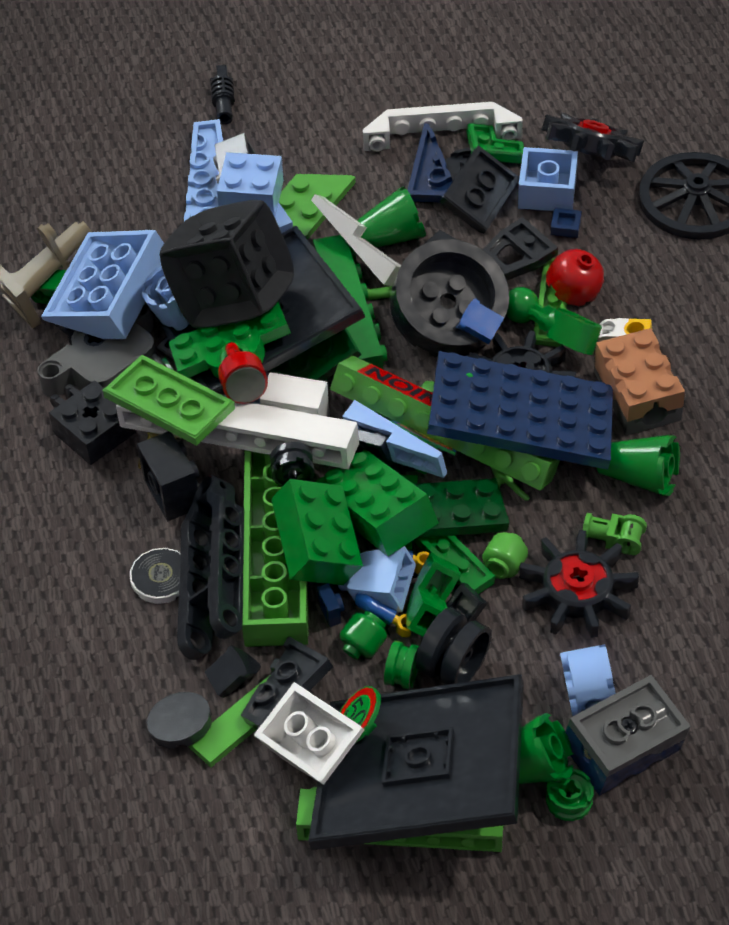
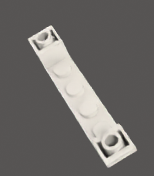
[363,102,522,152]

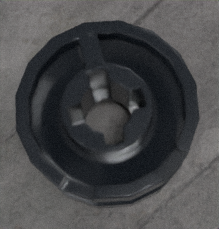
[270,442,315,487]

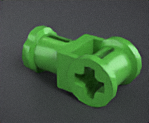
[583,512,647,555]

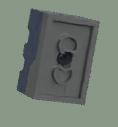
[565,675,691,796]

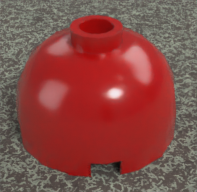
[546,249,604,306]

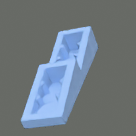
[342,400,447,478]

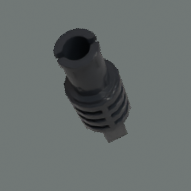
[210,65,235,124]

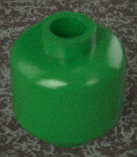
[340,611,387,660]

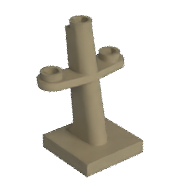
[0,221,92,329]

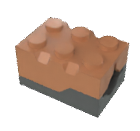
[594,328,685,435]

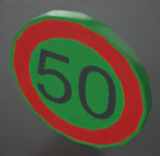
[340,686,381,744]

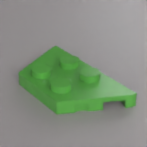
[279,174,356,240]

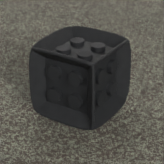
[159,200,294,328]

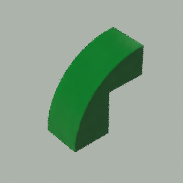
[406,553,461,637]

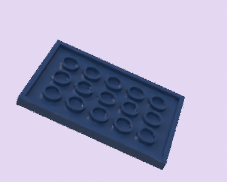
[427,351,613,470]

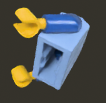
[338,546,430,637]

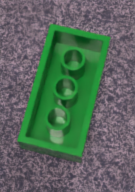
[316,449,439,556]

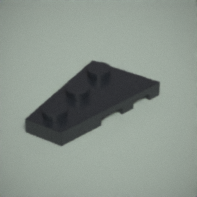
[241,636,333,730]

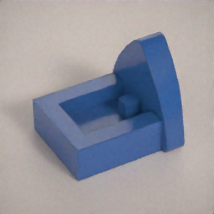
[457,299,504,345]

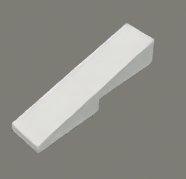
[311,194,401,286]

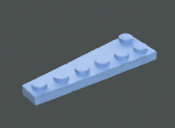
[184,119,223,221]

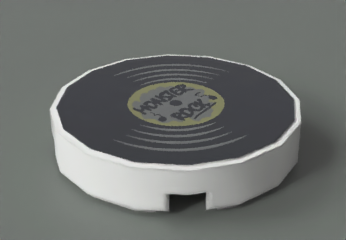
[130,548,180,604]

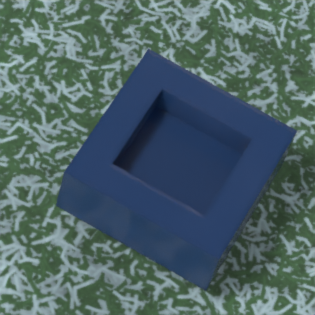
[550,208,582,238]
[317,583,345,627]

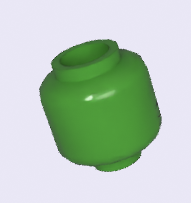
[482,532,528,579]

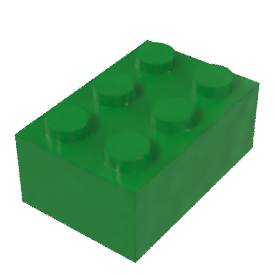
[271,479,363,585]

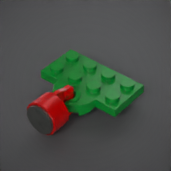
[169,302,291,404]

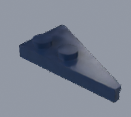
[408,123,453,203]

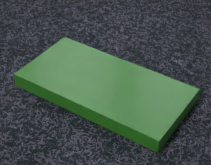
[103,355,235,446]

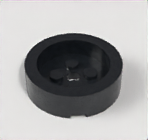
[390,239,509,357]

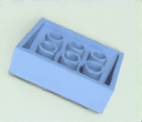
[41,230,164,339]

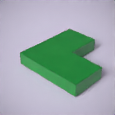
[466,123,524,163]

